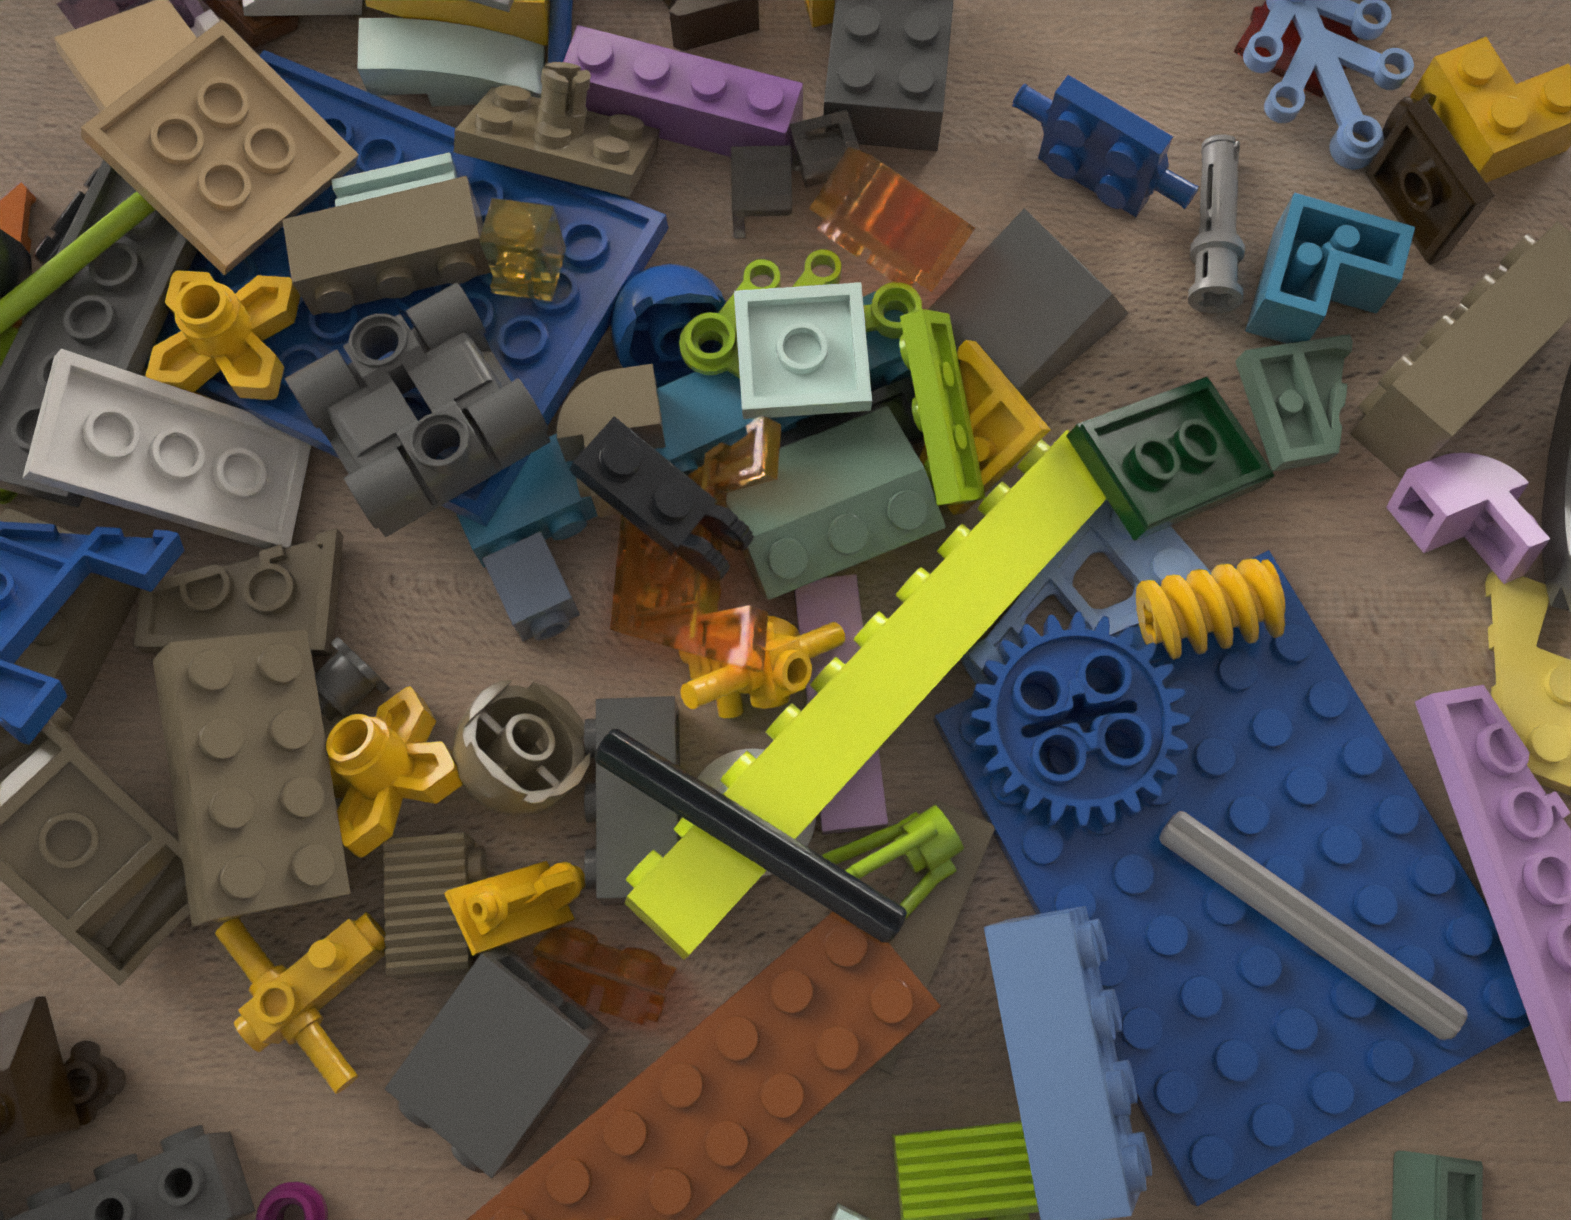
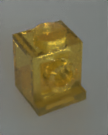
[479,198,566,301]

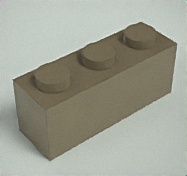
[282,176,493,315]

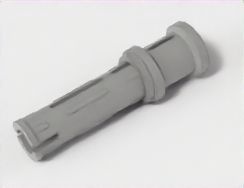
[1188,134,1245,313]

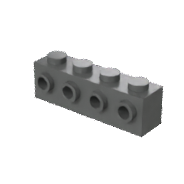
[0,1125,255,1220]

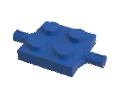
[1012,75,1199,217]

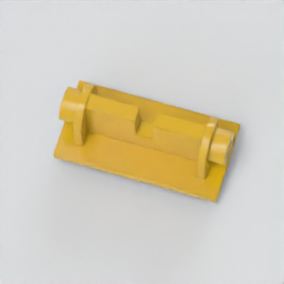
[444,861,585,956]

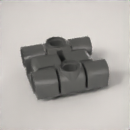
[285,282,551,537]

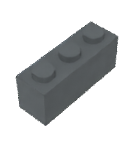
[584,696,681,905]

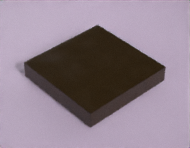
[1366,98,1495,265]

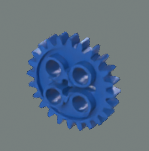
[969,612,1190,830]

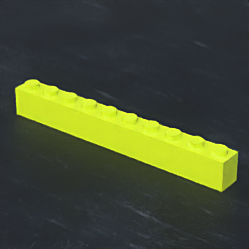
[624,430,1107,960]

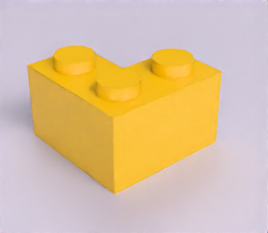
[1410,37,1571,183]

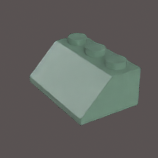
[712,406,946,600]

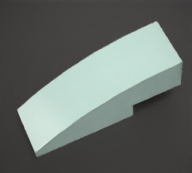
[357,18,545,107]

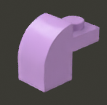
[1386,453,1550,584]

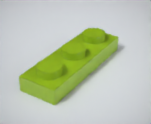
[899,309,986,506]

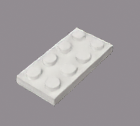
[22,349,311,549]

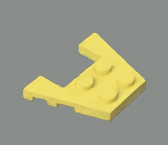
[1485,571,1571,796]

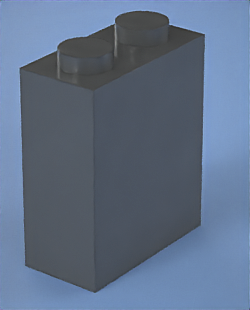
[385,945,609,1179]

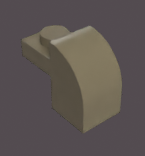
[556,364,666,517]

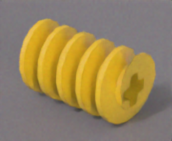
[1135,558,1285,660]

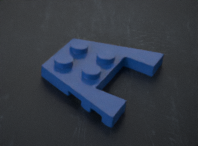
[0,521,185,745]

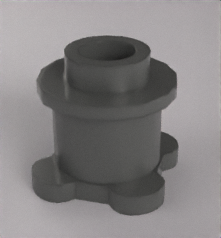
[315,636,390,722]

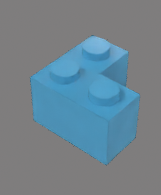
[1245,192,1415,344]

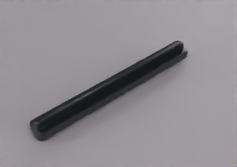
[594,729,907,943]

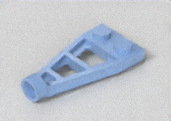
[961,499,1211,685]

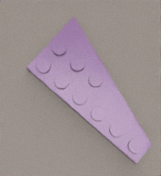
[1415,685,1571,1102]

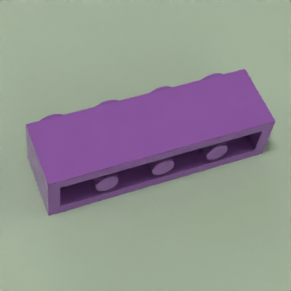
[563,25,803,171]

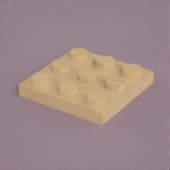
[81,19,359,275]

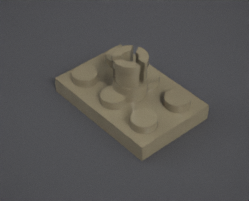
[453,62,660,197]

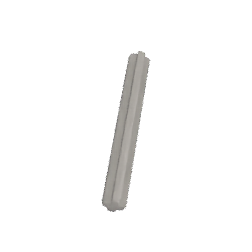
[1159,811,1468,1040]

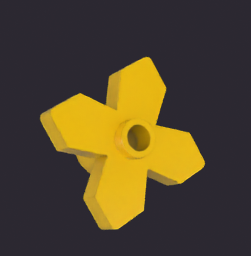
[145,271,301,400]
[326,686,463,858]

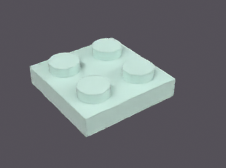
[734,282,872,419]

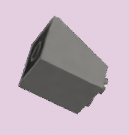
[928,208,1128,401]

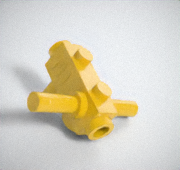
[679,613,845,718]
[215,912,386,1094]

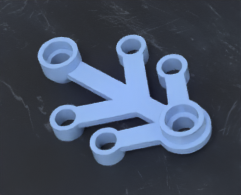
[1243,0,1414,170]

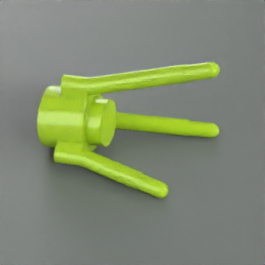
[821,805,964,920]

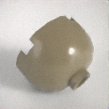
[452,680,590,816]

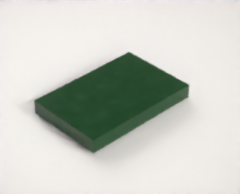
[1066,376,1275,541]

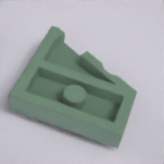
[1235,334,1353,472]

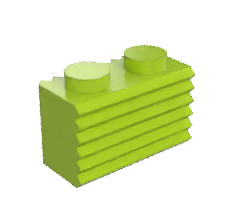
[891,1121,1039,1220]

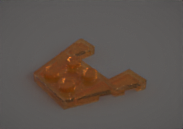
[610,416,781,672]

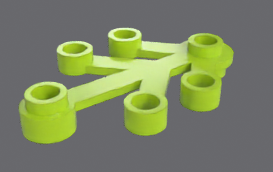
[679,249,922,379]

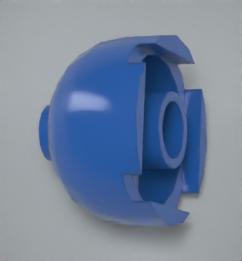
[610,264,726,388]

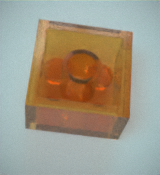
[809,146,975,292]

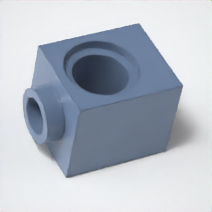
[482,531,580,641]

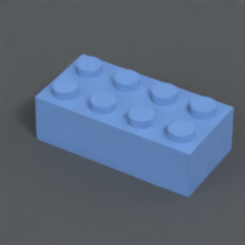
[984,906,1152,1220]

